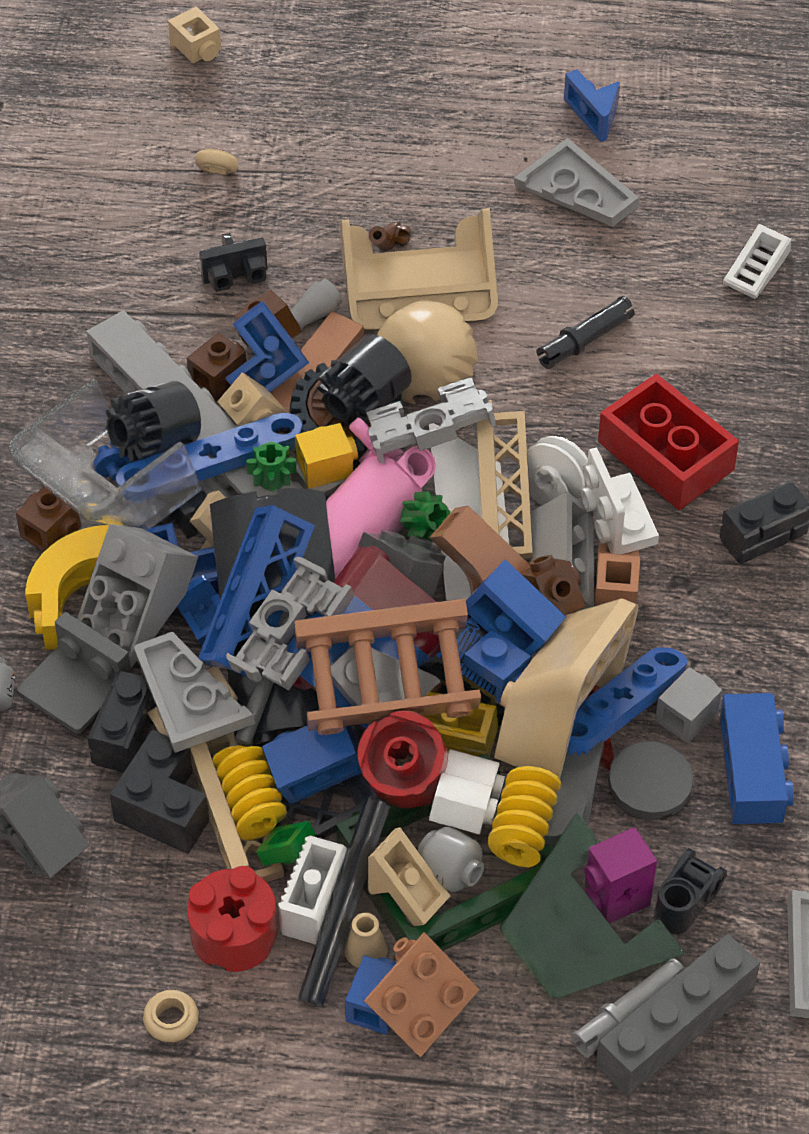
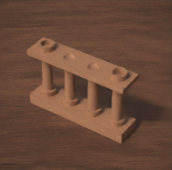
[294,599,481,735]

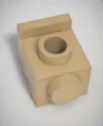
[168,6,221,64]

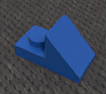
[564,69,620,142]

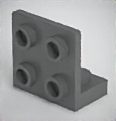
[17,612,132,734]

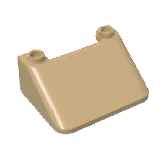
[339,208,498,330]

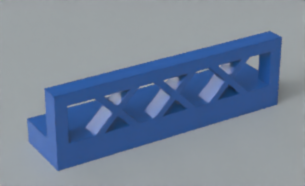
[198,505,315,678]

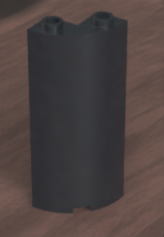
[210,488,335,748]

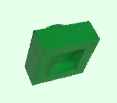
[256,820,316,866]

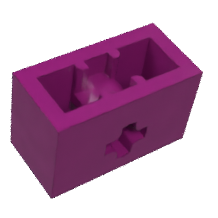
[582,827,657,926]

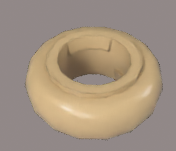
[195,149,239,175]
[143,990,199,1043]

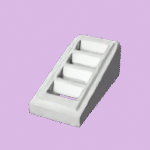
[723,224,791,299]

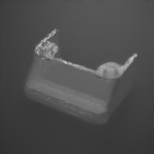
[8,379,202,530]

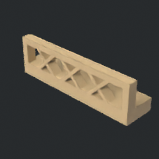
[477,400,533,559]
[190,733,284,882]

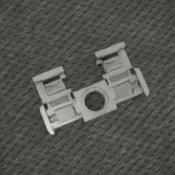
[366,377,496,463]
[226,557,354,690]

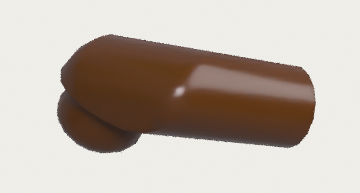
[369,222,411,251]

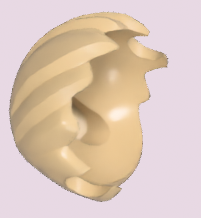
[377,301,479,404]

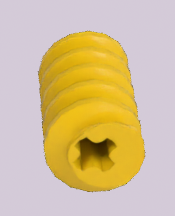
[212,745,287,841]
[488,766,561,867]

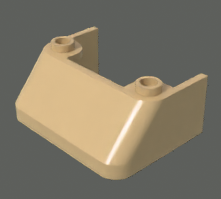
[494,598,639,779]

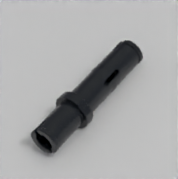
[536,296,635,369]

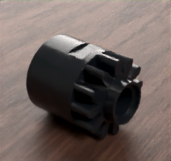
[317,334,412,425]
[106,381,201,462]

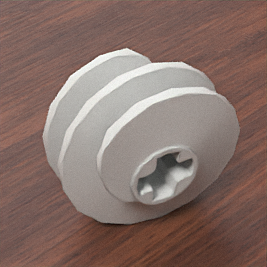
[527,436,588,506]

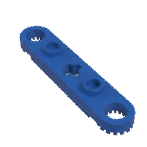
[116,413,303,501]
[567,647,687,756]

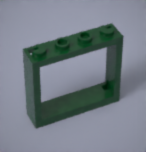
[336,753,566,951]

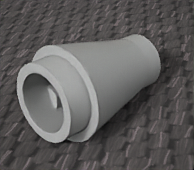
[290,279,342,329]

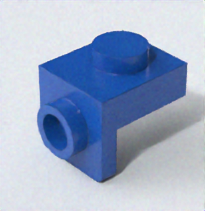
[177,575,220,646]
[463,630,531,706]

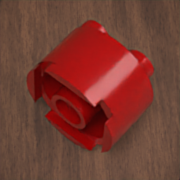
[358,711,449,808]
[187,865,278,972]

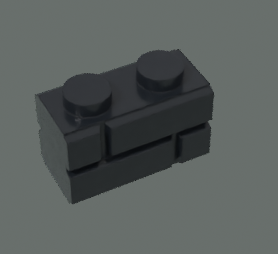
[719,481,809,564]
[87,671,156,773]

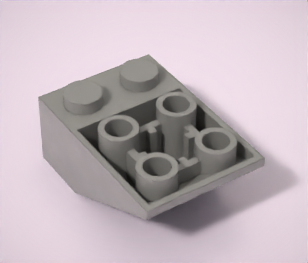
[77,524,198,668]

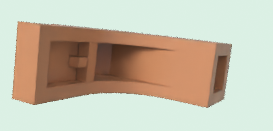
[594,541,640,606]

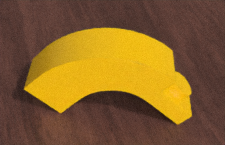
[25,524,122,650]

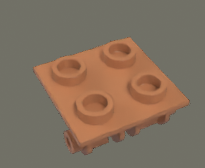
[364,933,479,1058]

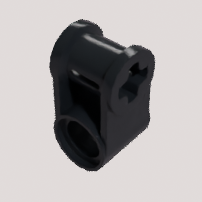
[654,848,727,934]

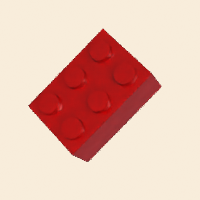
[598,373,739,510]

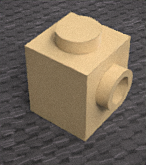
[218,372,287,426]

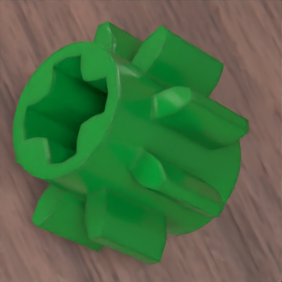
[246,441,297,492]
[400,491,451,541]

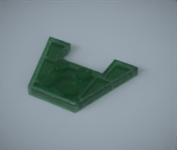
[499,812,686,1000]

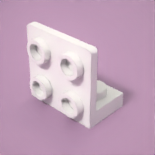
[581,448,659,555]

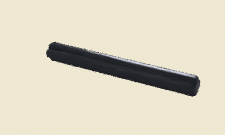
[298,796,390,1007]

